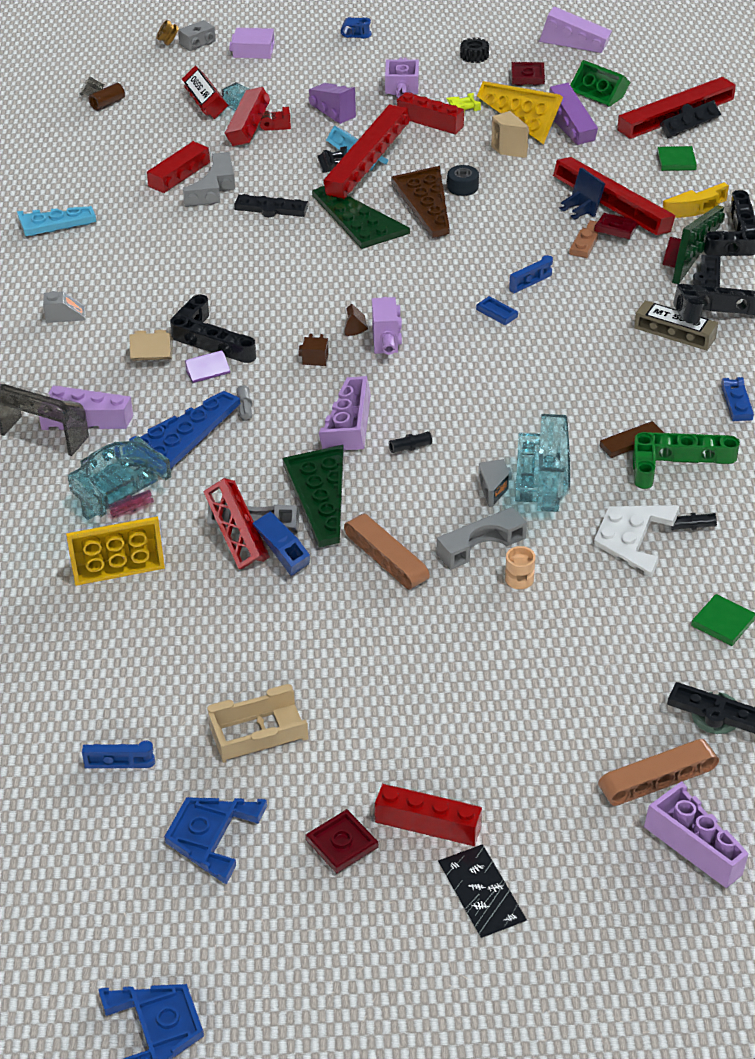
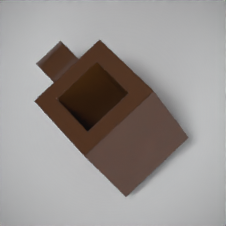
[299,333,329,366]

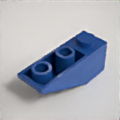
[252,511,310,576]

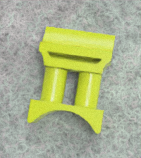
[446,93,481,112]

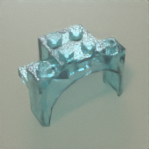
[515,414,570,512]
[67,436,171,520]

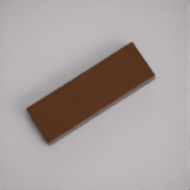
[599,421,664,458]

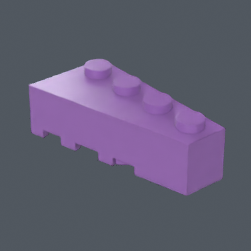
[549,83,598,145]

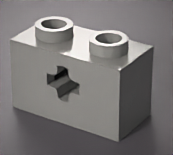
[178,20,216,51]

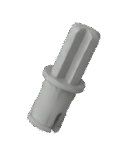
[236,385,253,421]

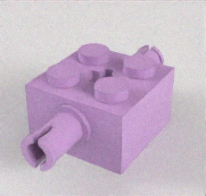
[385,57,419,98]
[372,297,402,355]

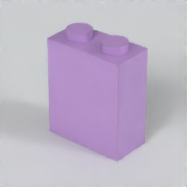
[230,28,275,59]

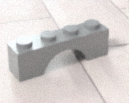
[207,502,300,532]
[436,507,527,570]

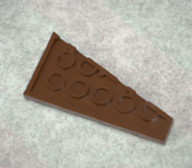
[391,165,450,238]

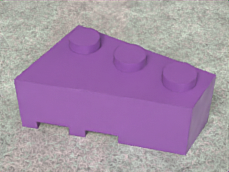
[309,83,356,124]

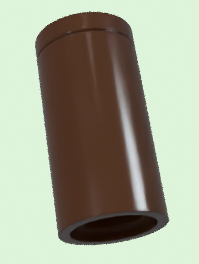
[89,82,125,110]

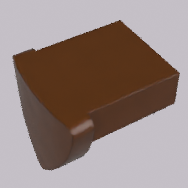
[344,304,368,336]

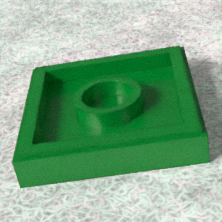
[657,146,697,171]
[691,594,755,646]

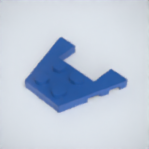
[164,797,267,884]
[98,984,204,1059]

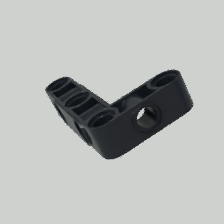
[704,190,755,256]
[673,284,755,324]
[170,294,256,363]

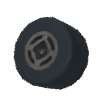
[447,165,479,196]

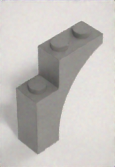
[183,152,235,207]

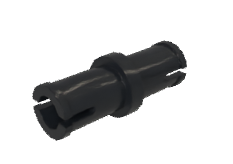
[389,431,432,453]
[671,513,717,530]

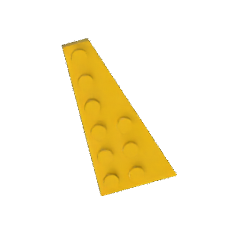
[477,81,563,145]

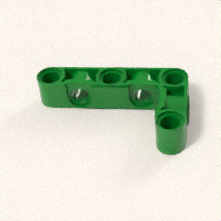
[633,432,740,489]

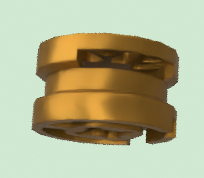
[156,19,179,46]

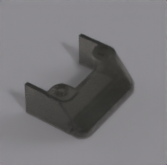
[0,384,89,456]

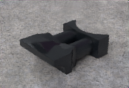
[317,146,347,173]

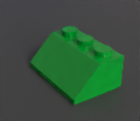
[570,60,631,107]

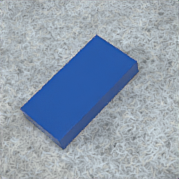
[476,296,518,325]

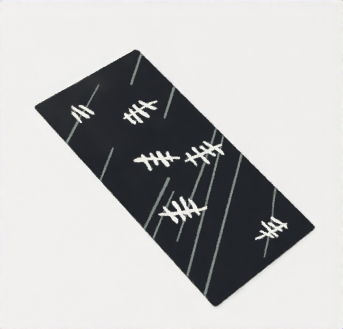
[438,845,527,938]

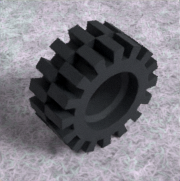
[460,37,489,63]

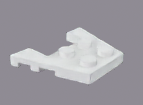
[594,505,679,577]

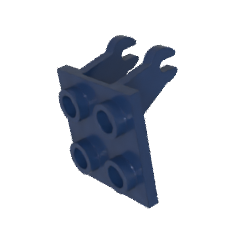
[559,168,605,220]

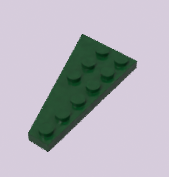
[312,186,410,249]
[672,205,725,284]
[282,445,344,548]

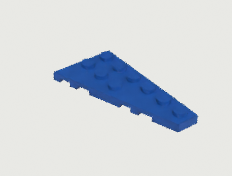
[113,391,241,477]

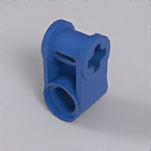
[341,17,372,39]

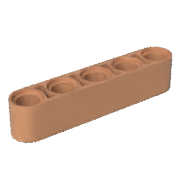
[344,513,430,590]
[598,739,719,806]

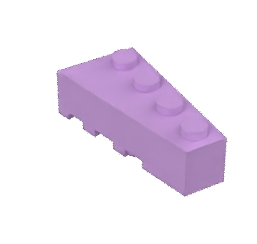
[539,6,612,53]
[319,376,371,450]
[38,385,133,430]
[644,781,749,888]

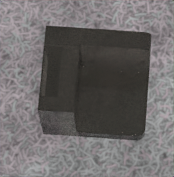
[79,77,104,96]

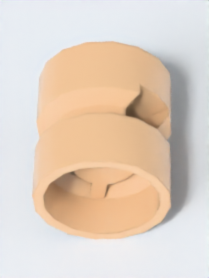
[505,546,535,589]

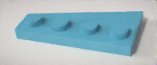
[17,206,97,236]

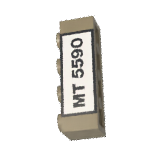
[634,300,718,351]

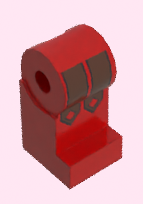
[259,107,291,131]

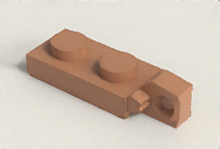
[569,220,599,258]

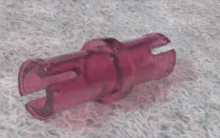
[108,489,154,518]

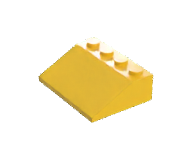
[66,516,165,586]

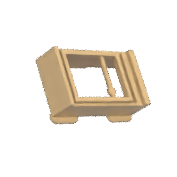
[207,684,308,763]

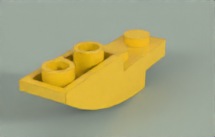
[663,182,729,218]

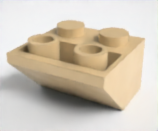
[491,111,529,158]
[129,330,173,361]

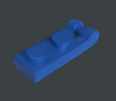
[509,255,553,294]
[721,377,754,421]
[82,740,155,769]

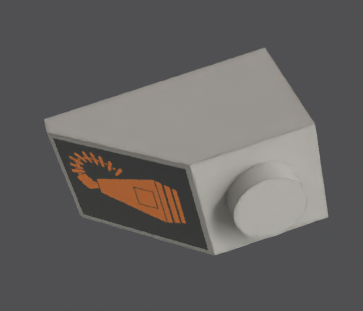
[43,291,85,323]
[478,459,512,507]

